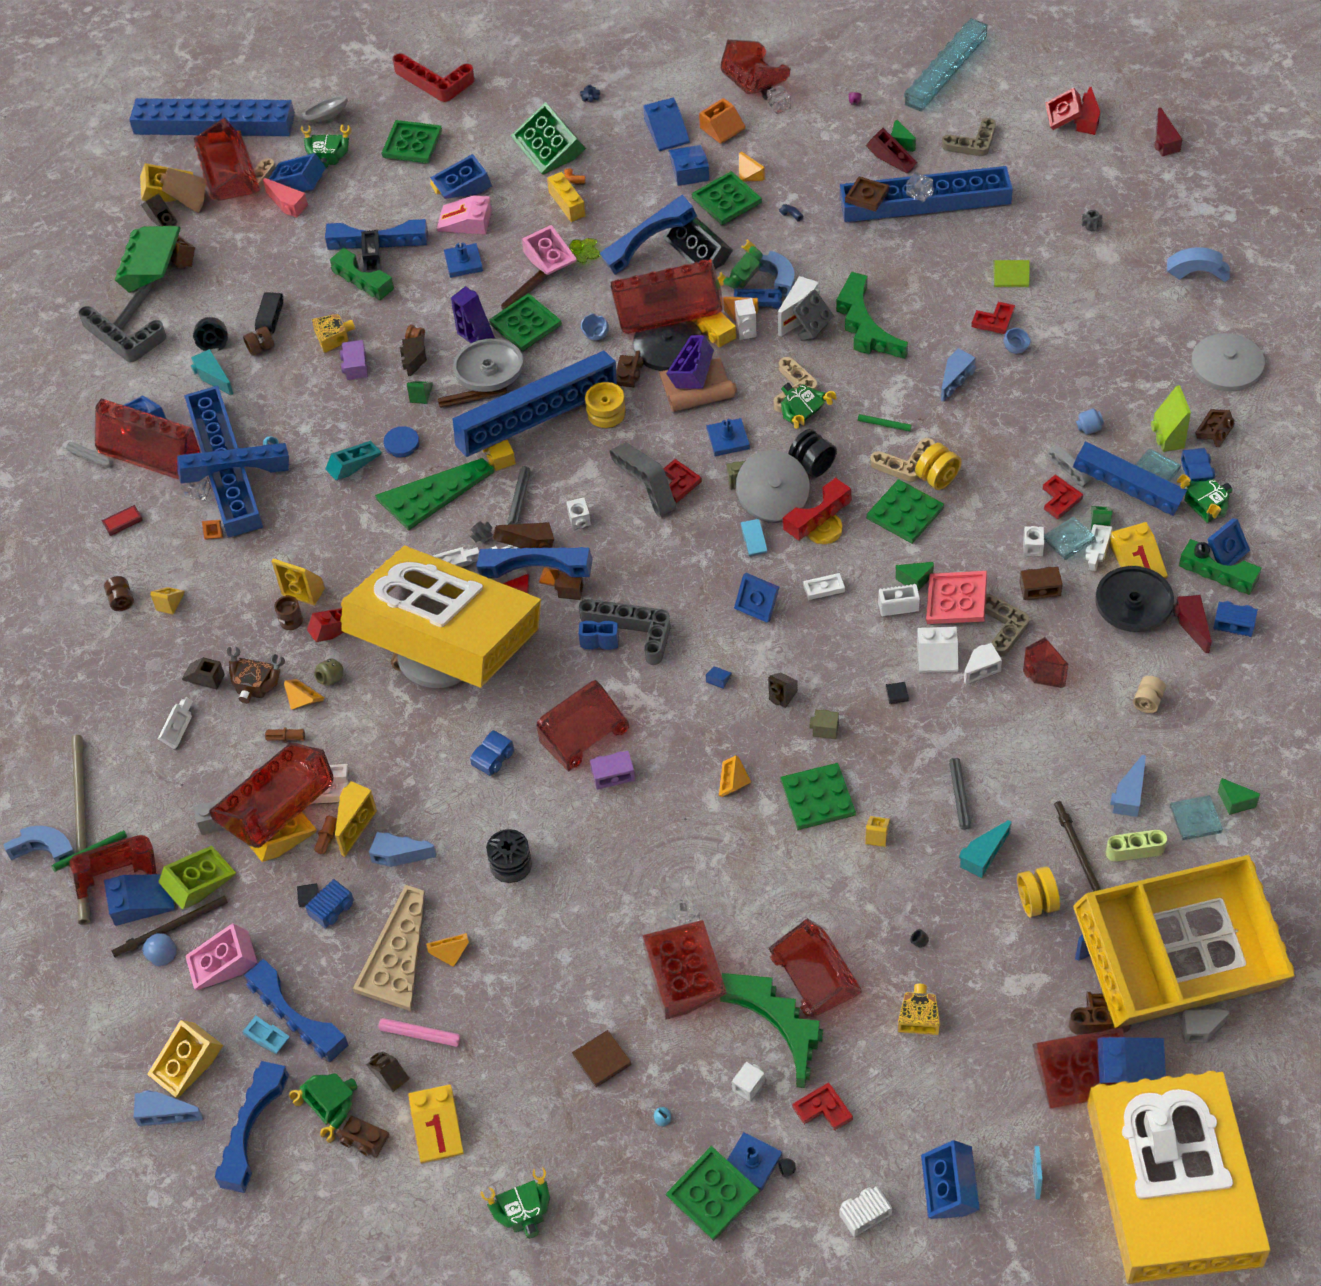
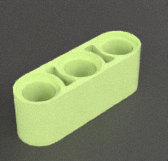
[1106,830,1167,862]

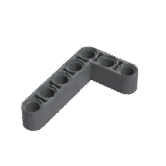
[78,306,166,362]
[610,442,676,517]
[579,599,671,665]

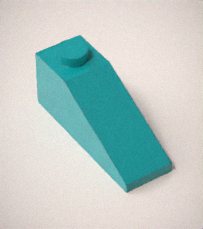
[190,349,234,395]
[325,441,382,481]
[959,820,1012,878]

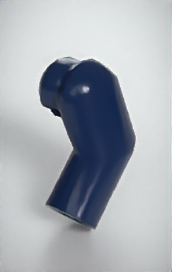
[779,204,804,221]

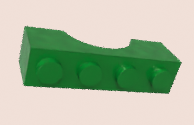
[330,248,394,301]
[1179,539,1262,595]

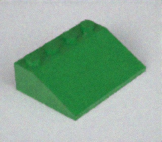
[511,102,586,174]
[115,226,181,293]

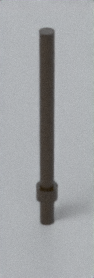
[1054,801,1101,892]
[111,895,228,958]

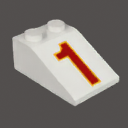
[778,276,820,337]

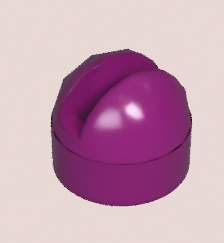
[848,92,862,105]

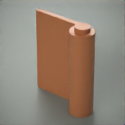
[659,358,737,412]

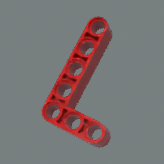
[392,53,475,102]

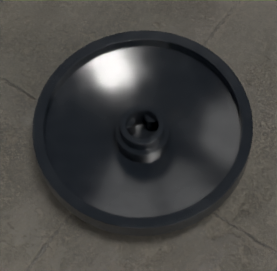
[633,315,702,371]
[1095,566,1174,632]

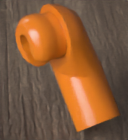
[564,168,586,184]

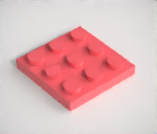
[926,571,988,624]

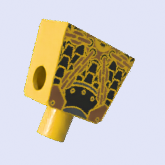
[311,314,355,353]
[898,983,940,1035]

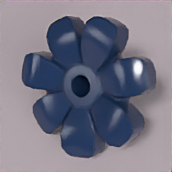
[580,85,601,102]

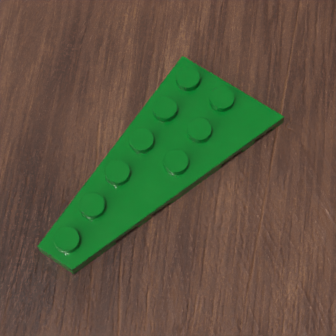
[375,458,494,531]

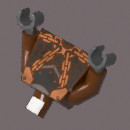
[227,647,285,704]

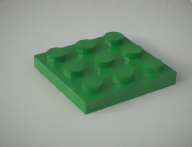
[381,120,442,164]
[692,171,762,225]
[489,293,562,352]
[866,479,944,544]
[780,763,856,830]
[665,1145,760,1241]

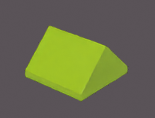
[993,260,1030,287]

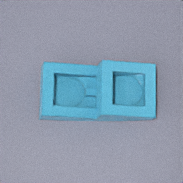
[740,519,767,556]
[243,1015,290,1054]

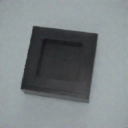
[886,682,909,704]
[297,883,319,907]

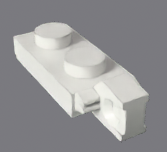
[1085,524,1113,571]
[433,547,479,567]
[158,697,193,749]

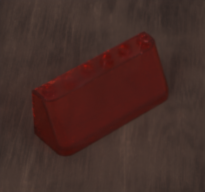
[193,117,260,201]
[611,259,723,334]
[95,398,201,479]
[209,742,334,848]

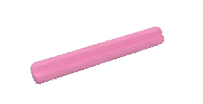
[379,1018,460,1047]

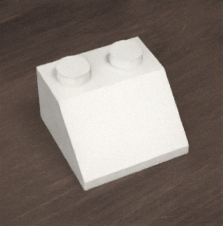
[917,627,958,673]

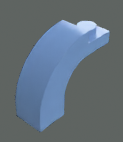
[1167,247,1230,282]
[758,251,795,297]
[3,826,75,863]

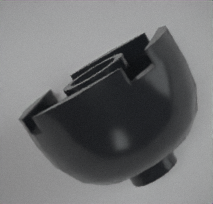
[193,317,228,352]

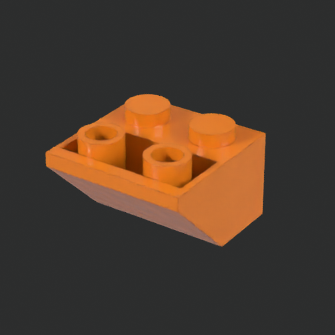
[699,98,746,144]

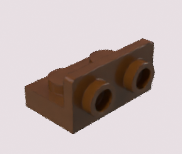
[616,350,643,388]
[1195,409,1235,447]
[336,1115,390,1158]

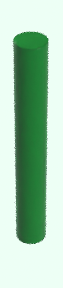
[858,414,912,432]

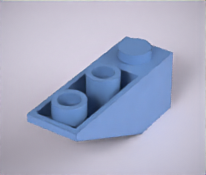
[941,348,976,401]
[369,832,437,867]

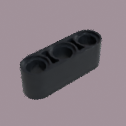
[255,292,284,333]

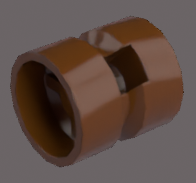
[243,326,275,356]
[104,576,134,611]
[274,595,303,630]

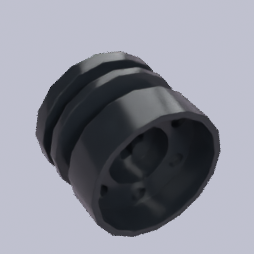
[788,429,837,478]
[486,829,532,883]

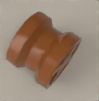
[405,325,425,340]

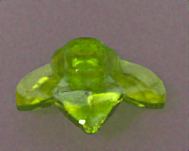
[569,238,600,264]

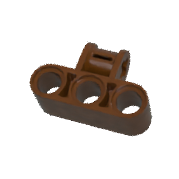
[1069,991,1132,1035]

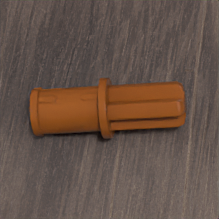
[265,727,305,743]
[314,816,337,854]

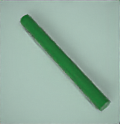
[51,830,127,872]

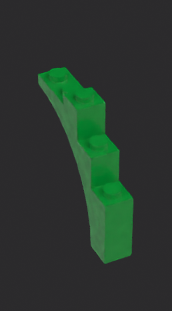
[836,271,908,359]
[720,973,823,1088]

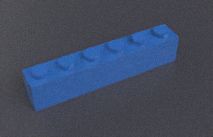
[1073,441,1187,516]

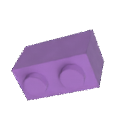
[340,340,368,380]
[590,751,635,790]

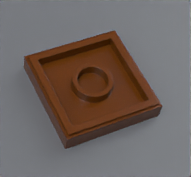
[845,176,890,212]
[572,1030,632,1087]

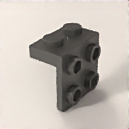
[793,290,834,341]

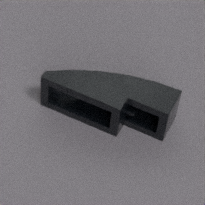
[361,230,382,273]

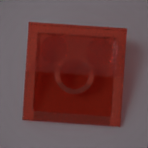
[1023,637,1068,688]

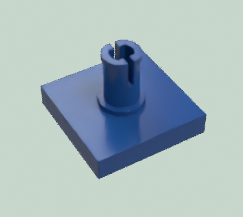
[444,242,483,278]
[706,418,750,456]
[1207,518,1250,566]
[734,573,780,623]
[727,1132,782,1192]

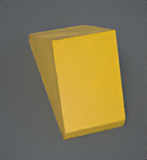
[150,587,185,614]
[865,816,890,847]

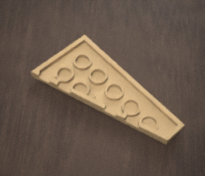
[353,885,425,1011]

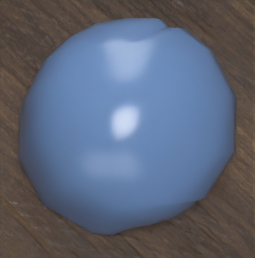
[581,313,609,341]
[1003,328,1031,354]
[142,934,177,966]

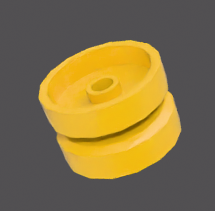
[585,382,626,428]
[915,442,962,490]
[1017,866,1060,918]

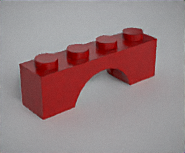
[783,477,852,541]

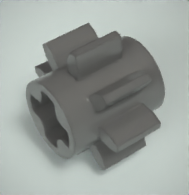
[1082,210,1103,231]
[470,521,493,544]

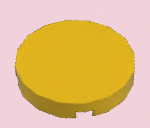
[807,515,843,544]

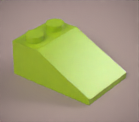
[1151,385,1191,452]
[159,845,236,910]

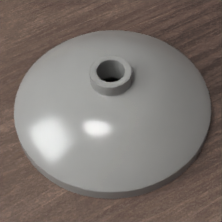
[302,95,348,123]

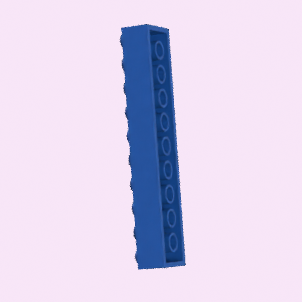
[129,98,295,136]
[840,166,1013,222]
[452,350,617,457]
[184,385,263,538]

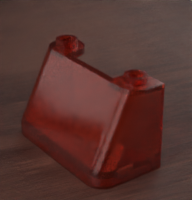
[720,39,791,94]
[536,680,630,772]
[68,835,157,899]
[768,918,862,1018]

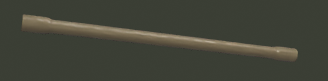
[71,735,91,925]

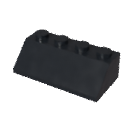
[663,217,733,275]

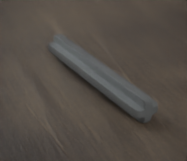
[113,283,152,330]
[507,466,531,525]
[949,758,971,829]

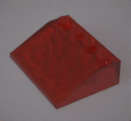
[642,920,727,1020]
[1032,1027,1124,1109]

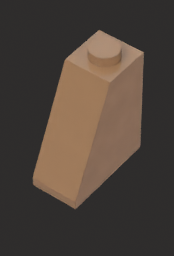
[160,168,206,213]

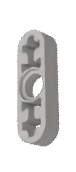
[1048,445,1091,486]

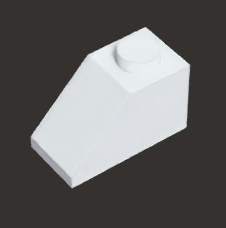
[964,643,1002,684]
[1144,1108,1179,1164]

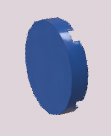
[383,426,419,457]

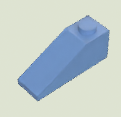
[1110,755,1146,817]
[134,1090,203,1126]

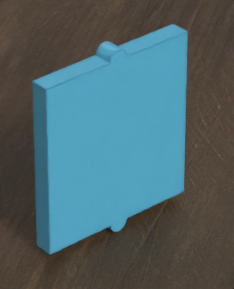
[1032,1146,1042,1199]

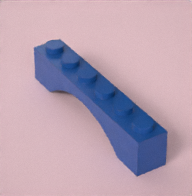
[600,194,697,275]
[325,219,428,250]
[177,443,289,484]
[476,547,593,578]
[245,959,349,1062]
[215,1061,289,1193]

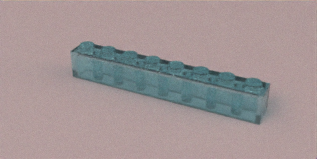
[904,18,988,112]

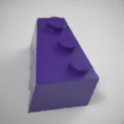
[451,286,495,343]
[666,335,714,389]

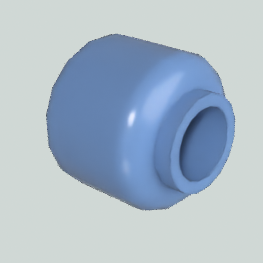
[1076,408,1104,435]

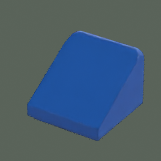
[706,666,732,689]

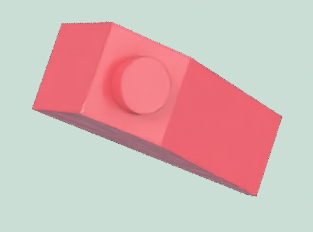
[263,178,308,218]

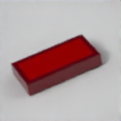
[101,505,143,536]

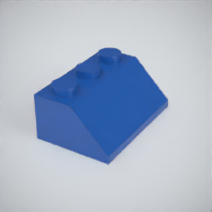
[921,1140,980,1219]

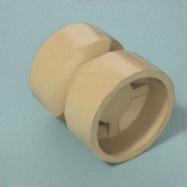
[1133,676,1166,713]

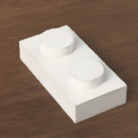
[803,573,845,600]

